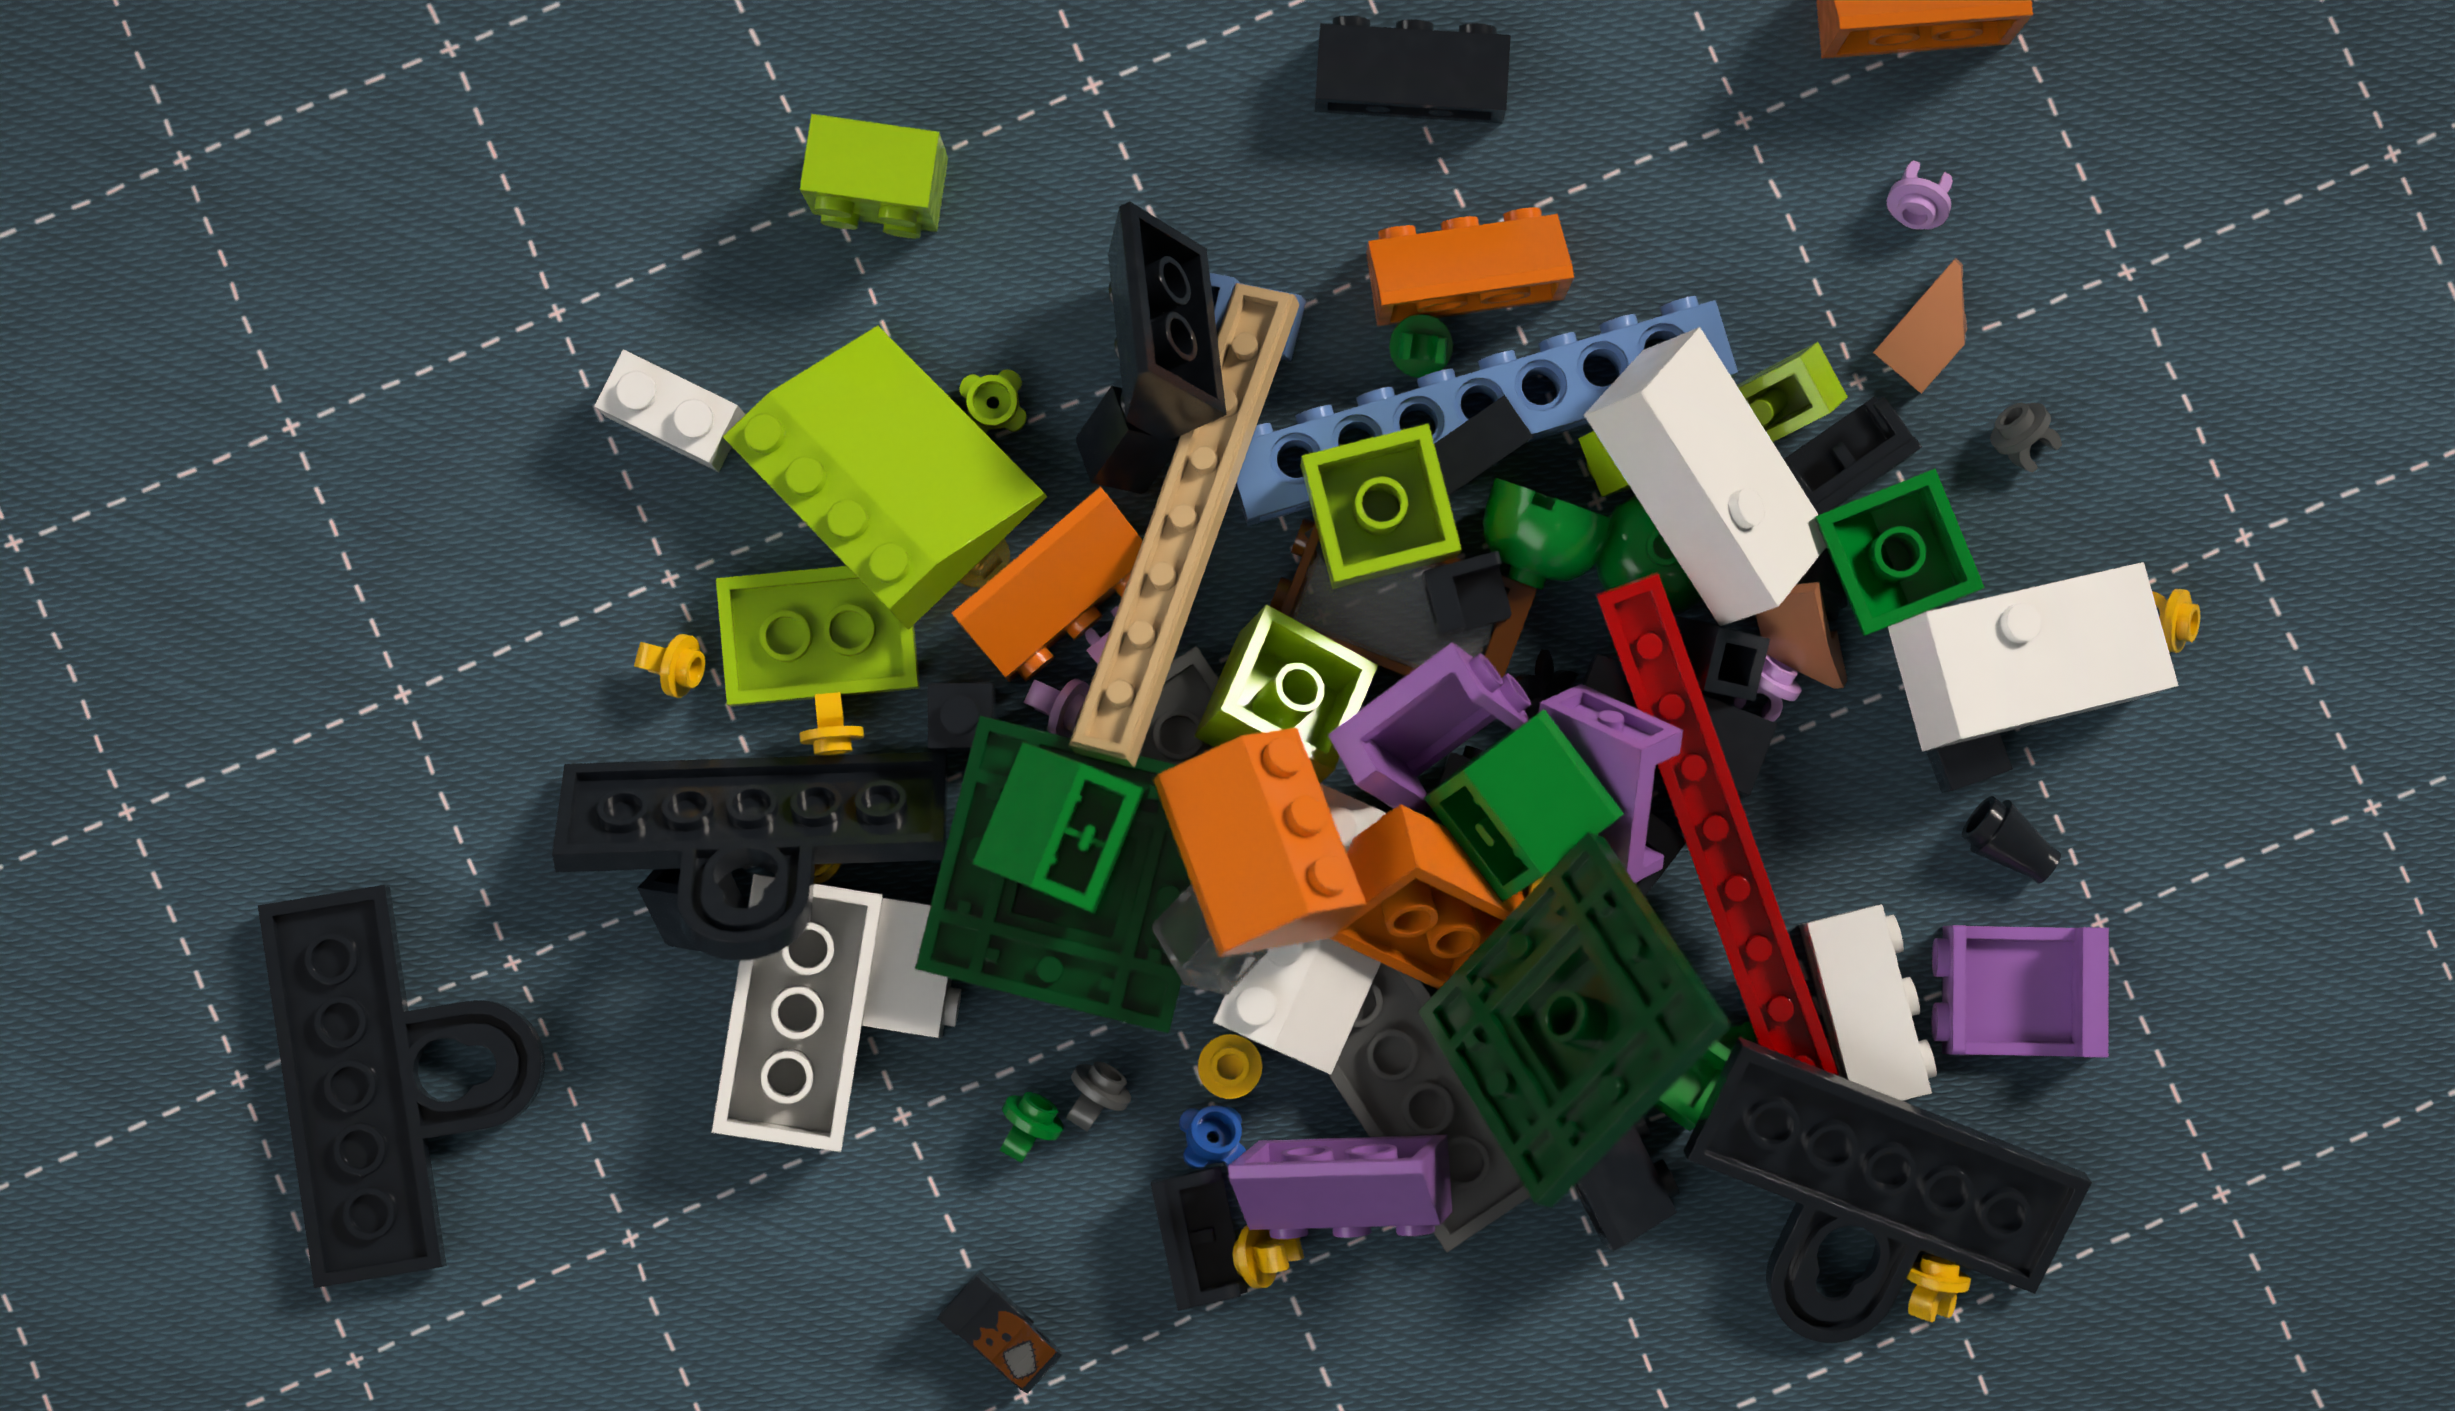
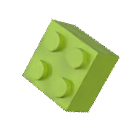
[800,114,948,238]
[1300,423,1462,589]
[1194,604,1378,784]

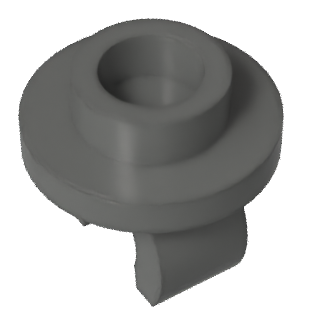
[1990,403,2062,473]
[1066,1061,1131,1132]

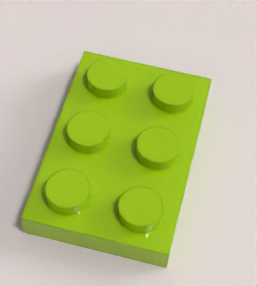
[716,566,920,707]

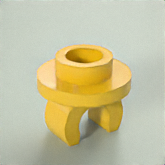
[2152,589,2200,653]
[634,634,705,698]
[799,692,864,755]
[1198,1034,1262,1099]
[1233,1225,1304,1289]
[1907,1254,1971,1322]

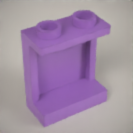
[1328,643,1531,815]
[1539,684,1683,883]
[1931,925,2109,1057]

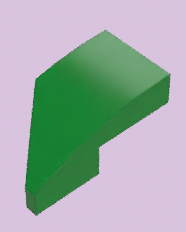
[1653,1022,1757,1132]

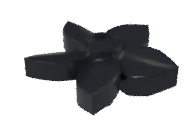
[1515,649,1578,719]

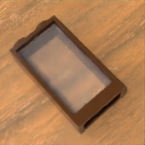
[1270,517,1537,680]

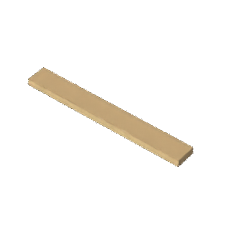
[1069,283,1300,768]

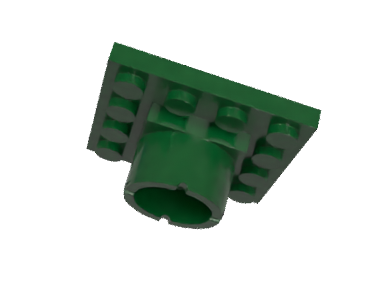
[915,716,1201,1033]
[1418,832,1731,1208]

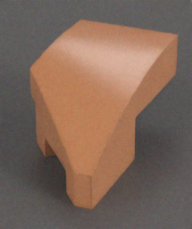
[1873,258,1967,394]
[1756,582,1847,689]

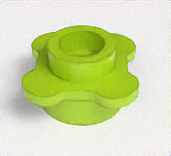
[959,369,1027,434]

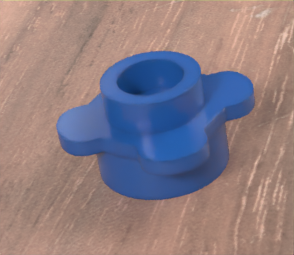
[1179,1106,1246,1170]

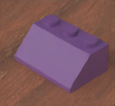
[1228,1135,1453,1239]

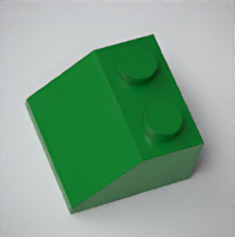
[1814,469,1985,637]

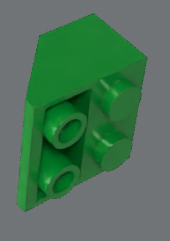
[1424,709,1624,902]
[972,742,1145,914]

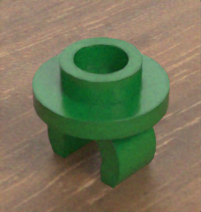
[1389,314,1453,378]
[999,1092,1064,1163]

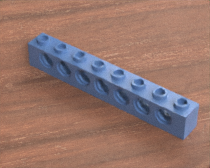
[1235,296,1738,526]

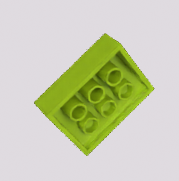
[723,325,1047,630]

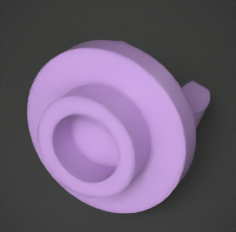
[1887,160,1952,229]
[1733,654,1802,722]
[1023,679,1089,738]

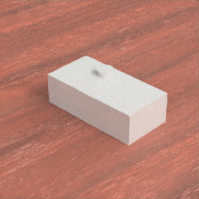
[1584,327,1826,626]
[1888,562,2178,752]
[712,874,883,1152]

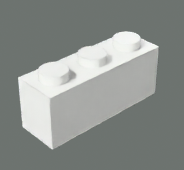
[1799,905,1937,1101]

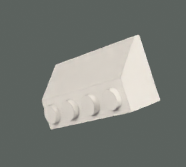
[1213,783,1386,1075]

